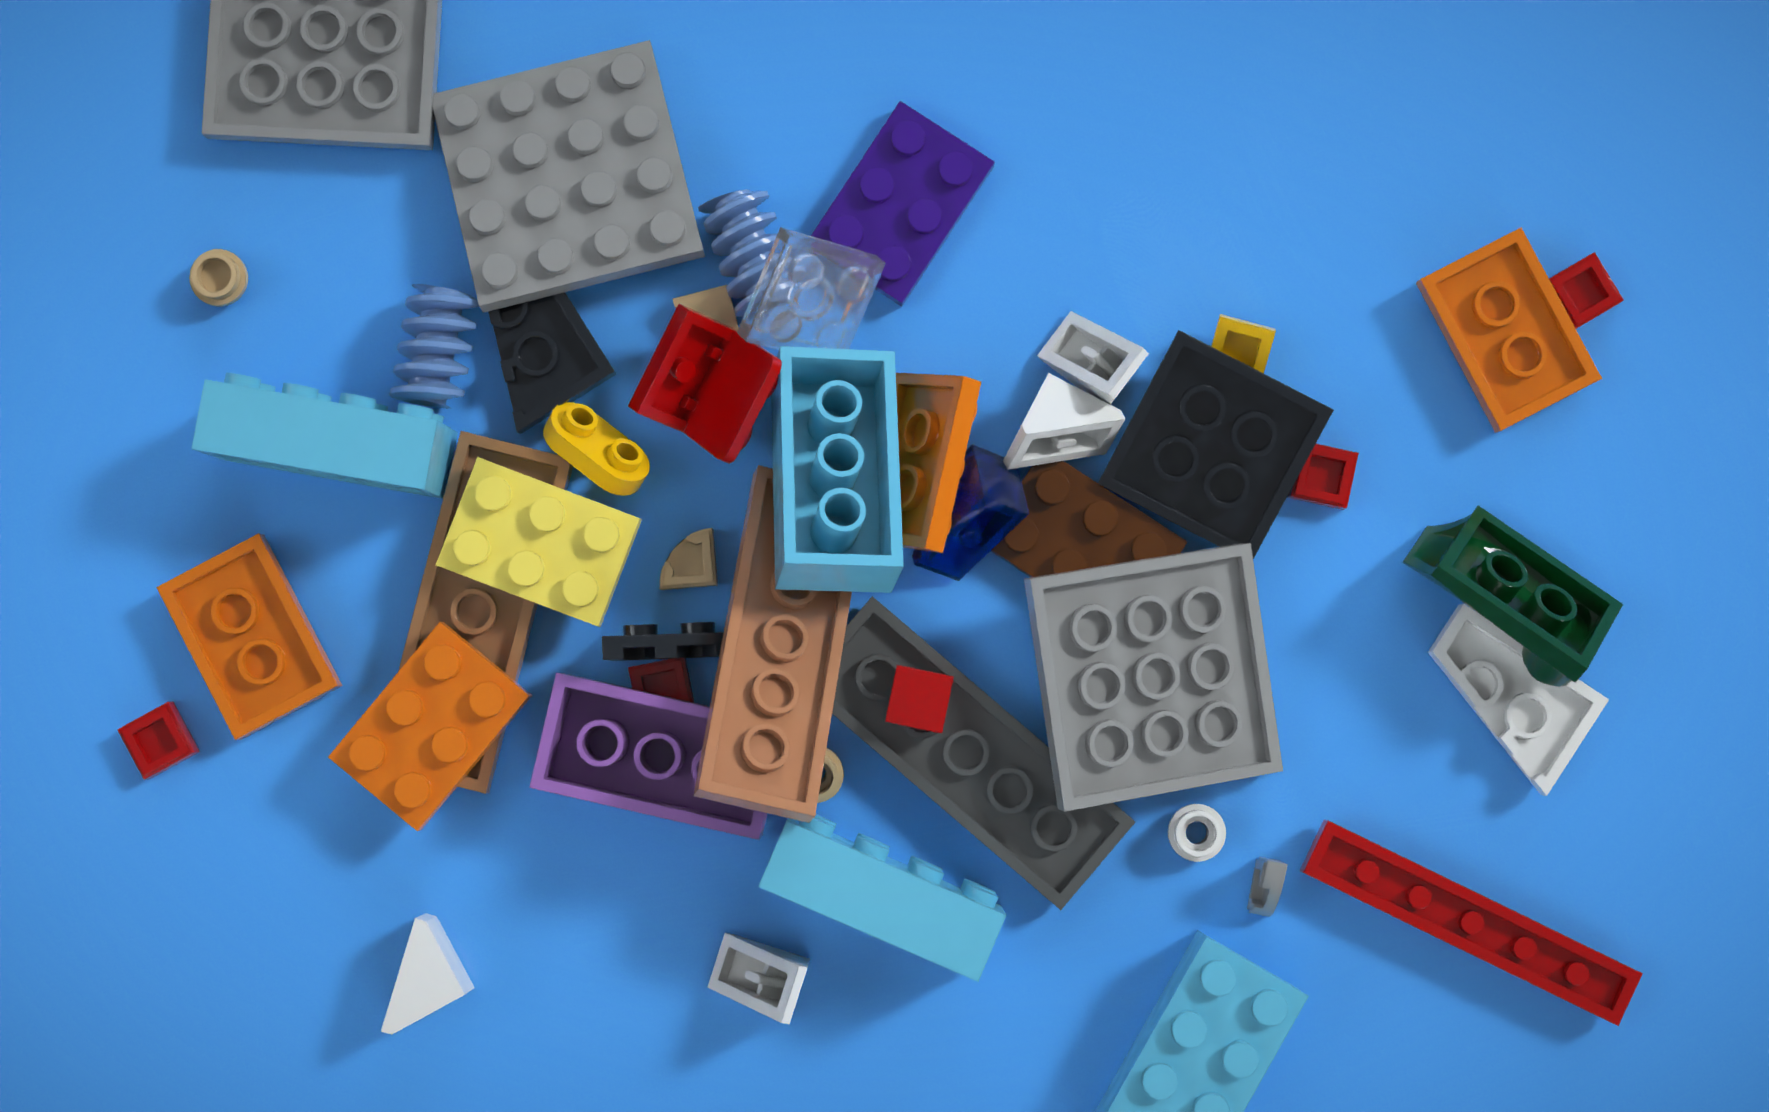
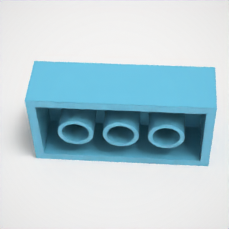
[771,346,904,593]
[191,373,458,499]
[758,814,1007,982]
[1095,930,1309,1112]

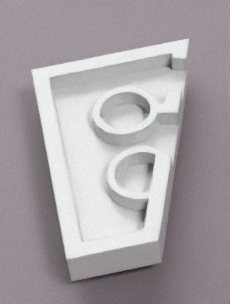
[1428,604,1609,796]

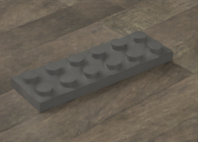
[832,596,1135,910]

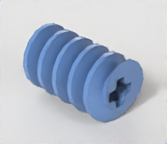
[698,189,800,317]
[389,284,479,409]

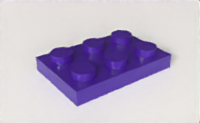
[807,101,995,307]

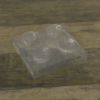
[737,227,886,350]

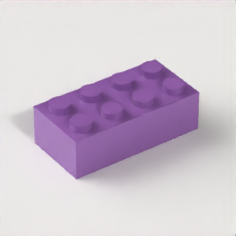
[529,673,768,840]

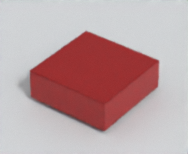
[1549,252,1624,329]
[1288,444,1359,510]
[628,658,695,703]
[885,665,954,734]
[117,702,200,780]

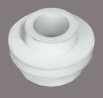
[1168,804,1226,862]

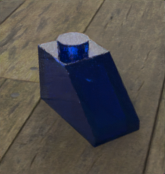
[912,444,1029,581]

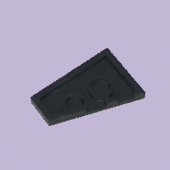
[488,292,616,434]
[602,622,724,661]

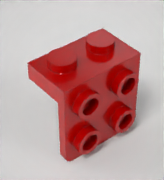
[628,303,782,464]

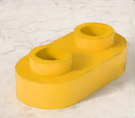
[543,402,650,496]

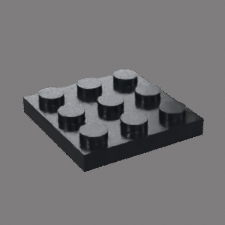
[1098,329,1334,559]

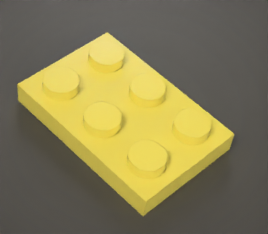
[436,457,642,627]

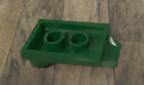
[1402,506,1623,687]

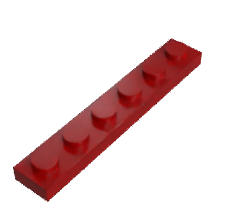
[1300,819,1643,1026]

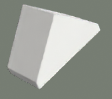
[1037,311,1149,405]
[1003,373,1125,470]
[381,913,475,1035]
[707,932,810,1025]

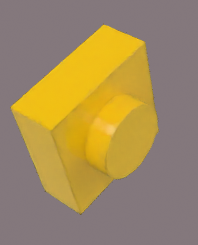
[1211,314,1276,373]

